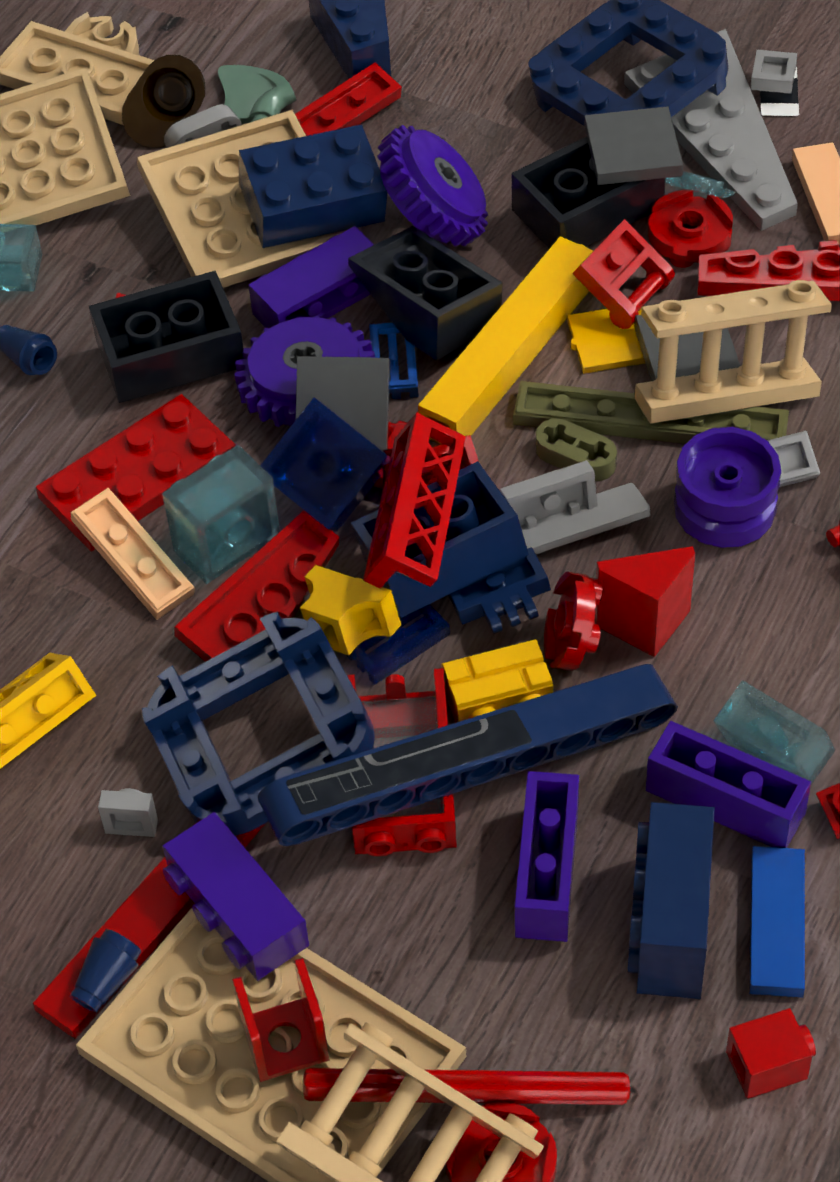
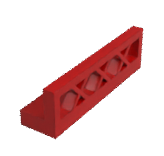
[363,412,466,588]

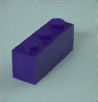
[248,226,374,328]
[646,720,811,848]
[515,771,579,942]
[162,812,309,981]

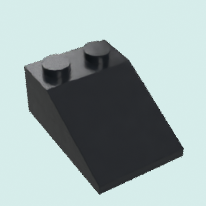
[348,226,503,361]

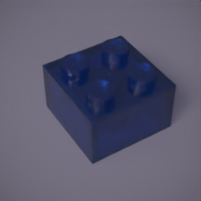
[256,397,391,532]

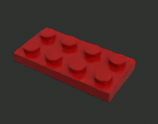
[36,394,237,552]

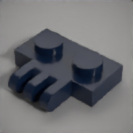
[448,547,551,634]

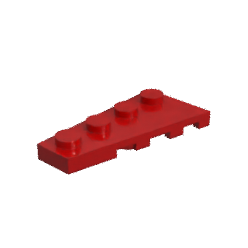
[698,240,840,301]
[174,509,339,662]

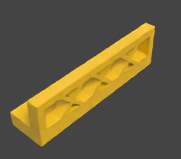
[0,653,96,769]

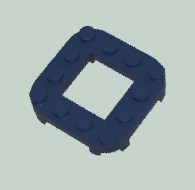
[528,0,729,126]
[142,612,375,836]

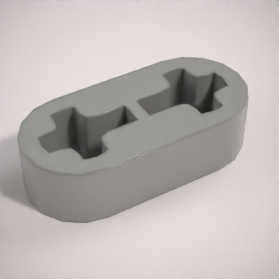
[164,104,242,148]

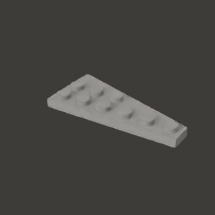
[624,29,798,231]

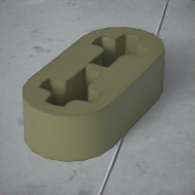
[536,418,617,481]

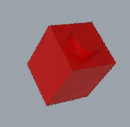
[726,1008,816,1099]

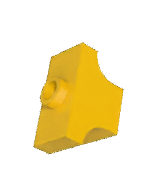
[300,565,401,656]

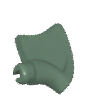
[218,65,296,125]

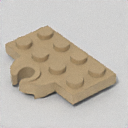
[0,12,154,125]

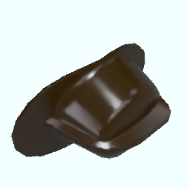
[122,55,206,148]

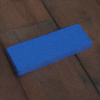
[749,846,805,998]

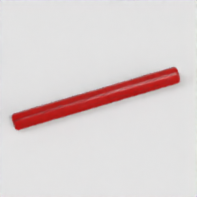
[303,1068,630,1105]

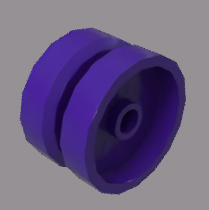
[674,427,781,548]

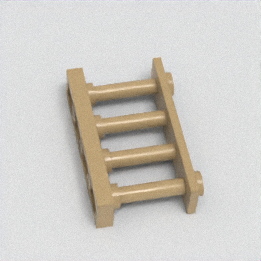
[635,280,832,424]
[276,1022,544,1182]

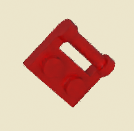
[572,219,675,329]

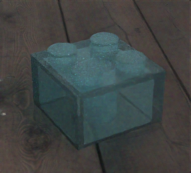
[162,445,280,585]

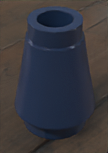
[0,325,57,375]
[70,929,142,1013]

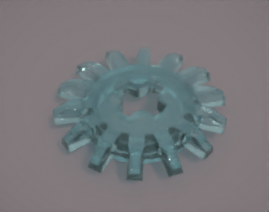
[665,171,735,198]

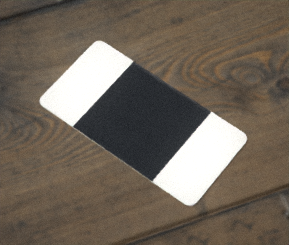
[760,67,799,116]

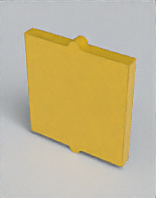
[567,309,645,374]

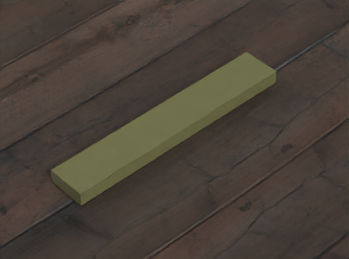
[513,381,789,444]

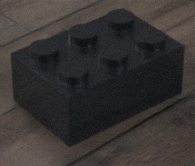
[511,136,665,249]
[89,270,244,403]

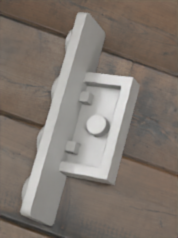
[500,460,650,554]

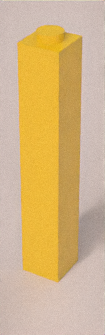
[418,236,593,444]

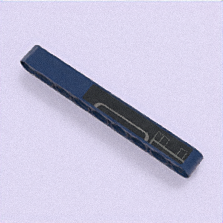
[258,664,678,846]

